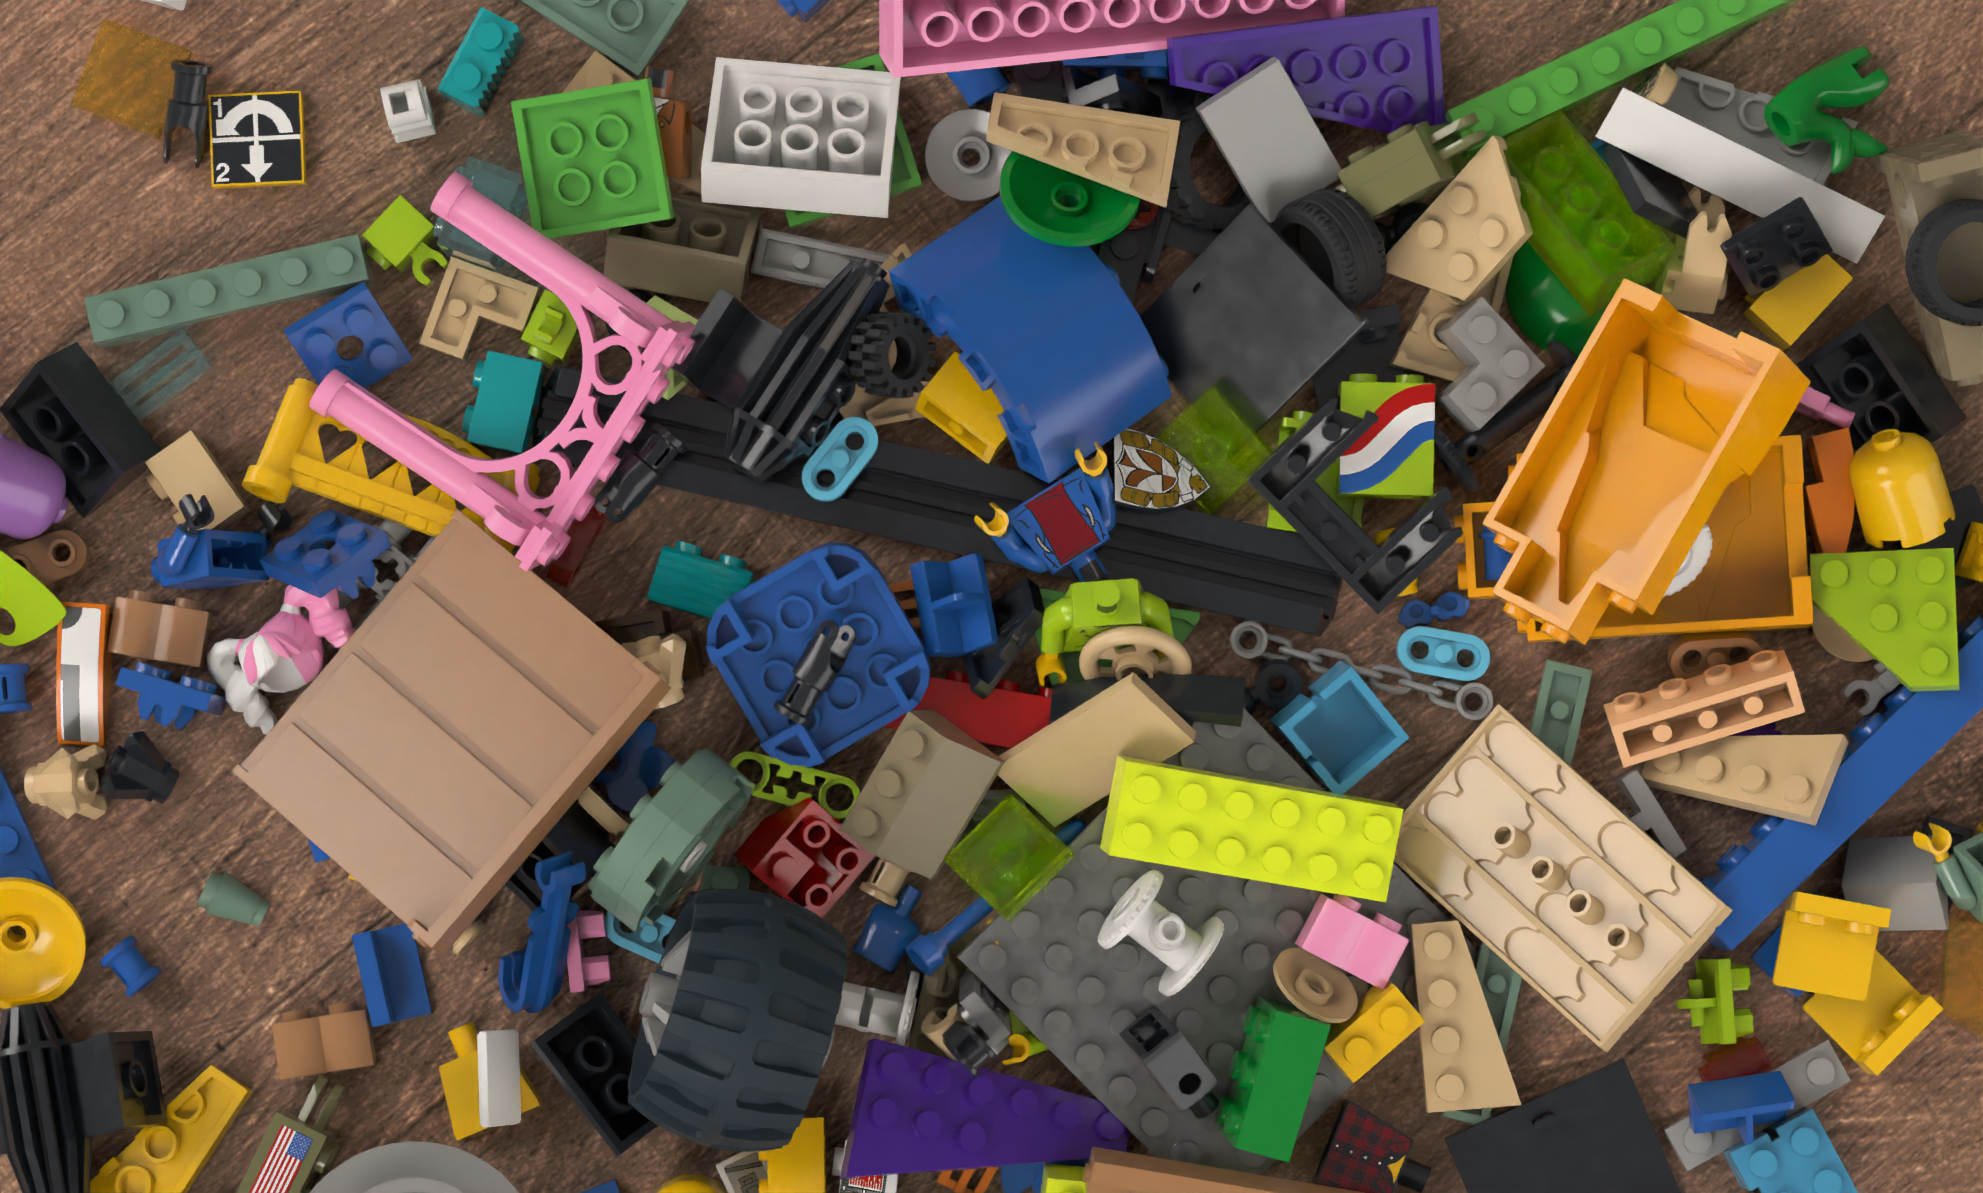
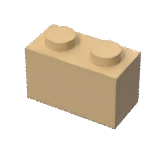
[145,430,251,530]

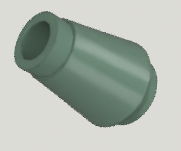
[196,871,270,927]

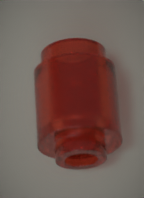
[1697,1036,1771,1082]

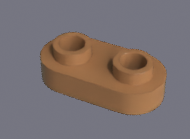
[4,530,90,586]
[1667,631,1762,680]

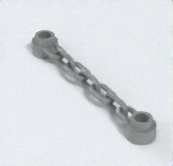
[1229,621,1493,721]

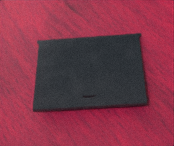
[1140,203,1369,454]
[1444,1058,1681,1193]

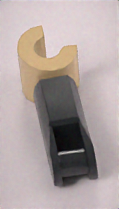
[921,1004,998,1078]

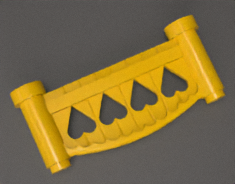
[242,378,540,554]

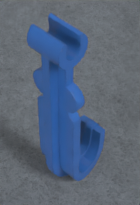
[498,850,586,1013]

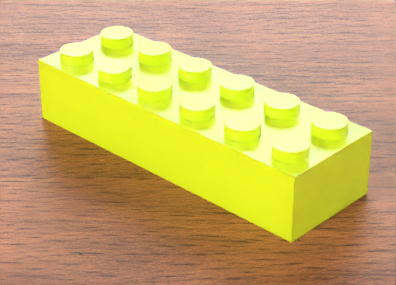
[1100,755,1404,902]

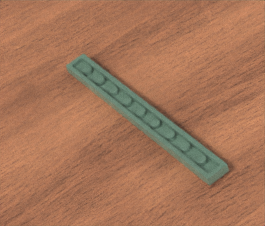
[1440,659,1593,1124]

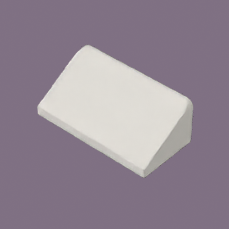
[477,1029,521,1127]

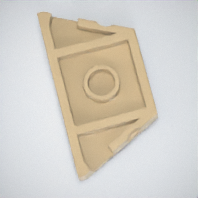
[1386,136,1533,300]

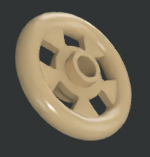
[1079,625,1192,680]

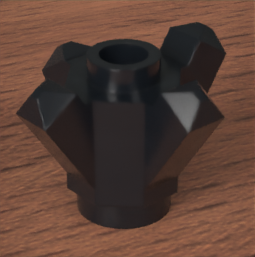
[98,731,180,804]

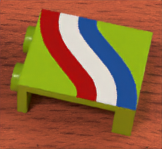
[1336,374,1435,500]

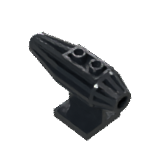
[671,258,890,482]
[0,1002,168,1193]

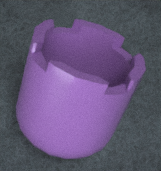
[0,433,68,540]

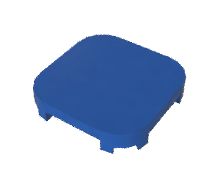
[706,542,931,768]

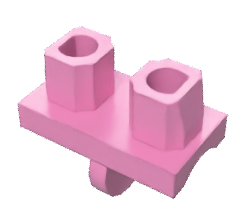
[566,907,612,993]

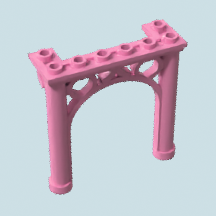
[309,171,697,571]

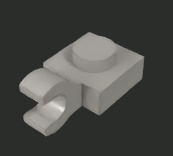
[1840,661,1901,716]

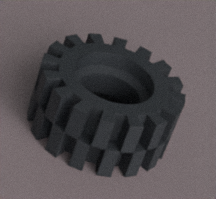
[849,311,936,399]

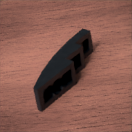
[1049,674,1245,727]

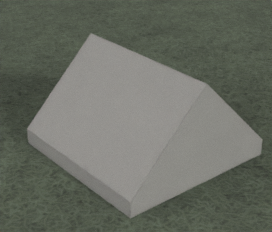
[1842,836,1949,931]

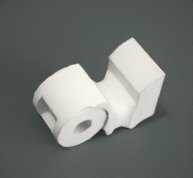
[380,79,437,143]

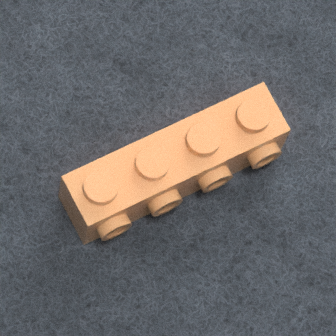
[1603,649,1805,768]

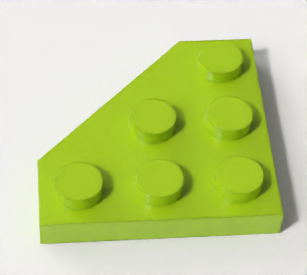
[1810,548,1960,692]

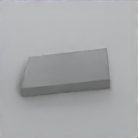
[1196,57,1342,223]

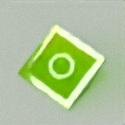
[1157,386,1273,515]
[943,793,1075,922]

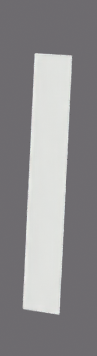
[1595,88,1885,264]

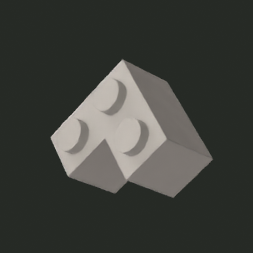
[1435,297,1546,433]

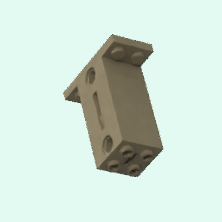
[1872,130,1983,386]

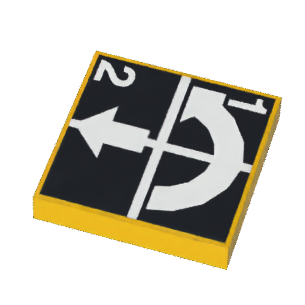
[208,91,307,189]

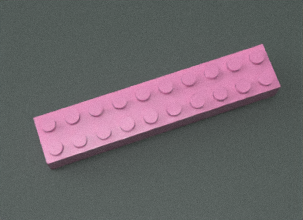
[879,0,1345,78]

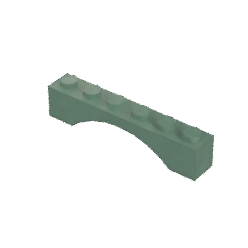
[84,234,375,349]

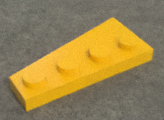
[90,1065,253,1193]

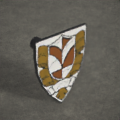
[1112,428,1212,512]

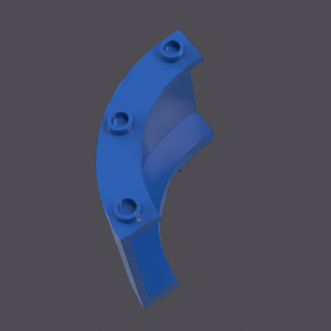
[889,196,1172,483]

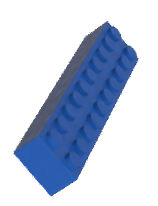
[1698,603,1983,951]

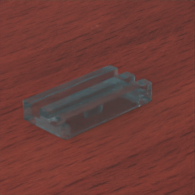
[109,328,213,422]

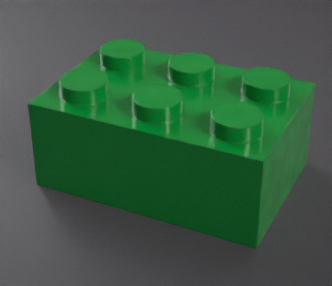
[1215,996,1331,1163]

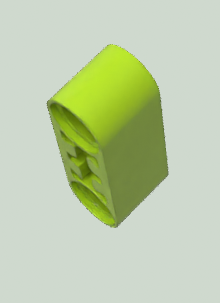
[730,752,861,819]

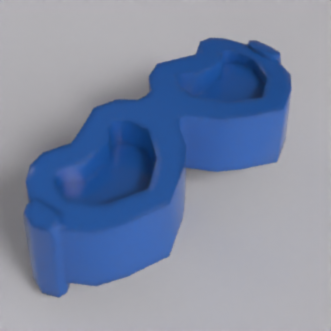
[1398,592,1470,629]

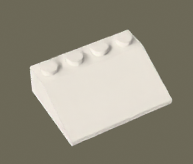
[701,57,901,218]

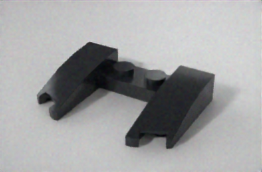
[1247,398,1463,614]

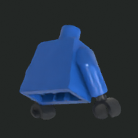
[151,494,291,590]

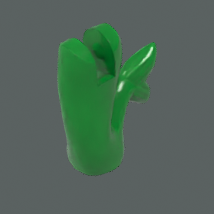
[1764,46,1890,174]

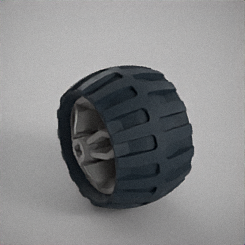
[628,889,848,1152]

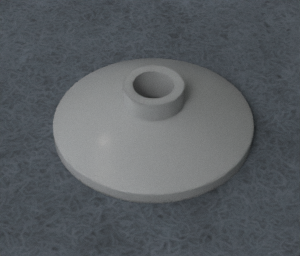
[925,109,1012,202]

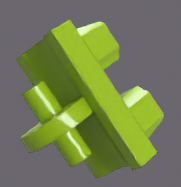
[1676,958,1754,1044]

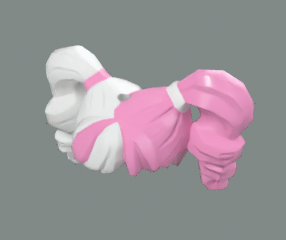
[207,585,356,735]

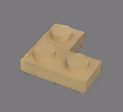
[419,256,540,361]

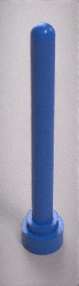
[905,819,1087,976]

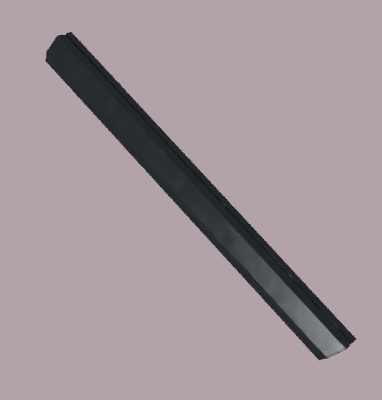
[532,367,1343,637]

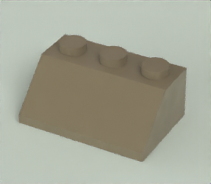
[604,192,762,303]
[839,709,1005,879]

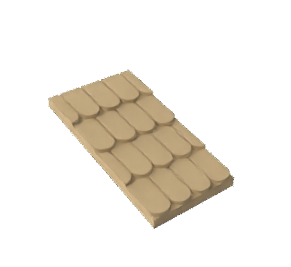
[1394,704,1733,1052]

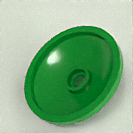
[1000,151,1140,247]
[1506,219,1646,357]

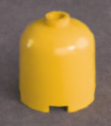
[1849,429,1956,548]

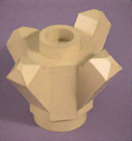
[621,634,686,709]
[24,744,107,820]

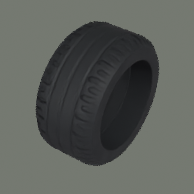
[1273,188,1387,309]
[1905,199,1983,326]

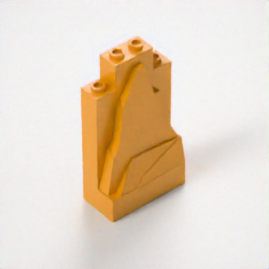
[1482,278,1811,645]
[1454,435,1813,643]

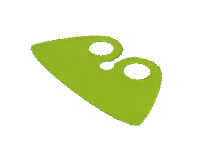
[0,550,67,646]

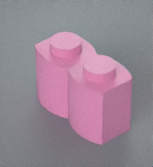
[1295,894,1409,990]

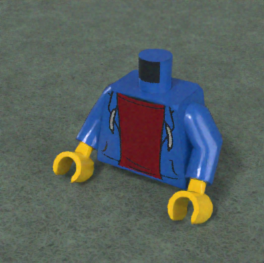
[974,442,1116,582]

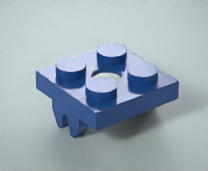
[283,281,413,388]
[260,509,391,599]
[116,662,226,729]

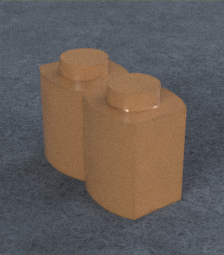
[107,590,213,669]
[272,1001,377,1080]

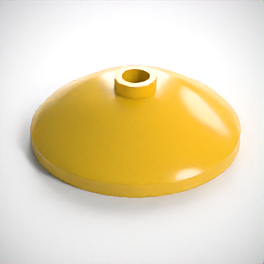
[0,877,86,1009]

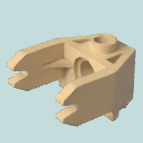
[1654,186,1732,314]

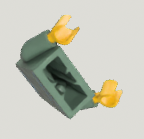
[1913,822,1983,923]

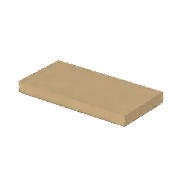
[997,672,1196,827]

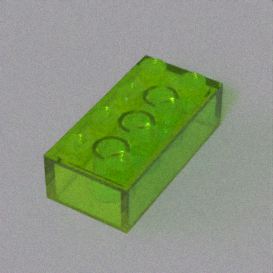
[1503,110,1676,316]

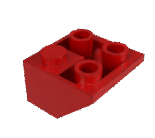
[734,797,875,918]

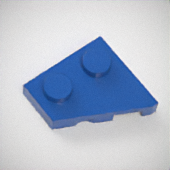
[1063,49,1169,80]

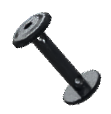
[1434,340,1578,494]

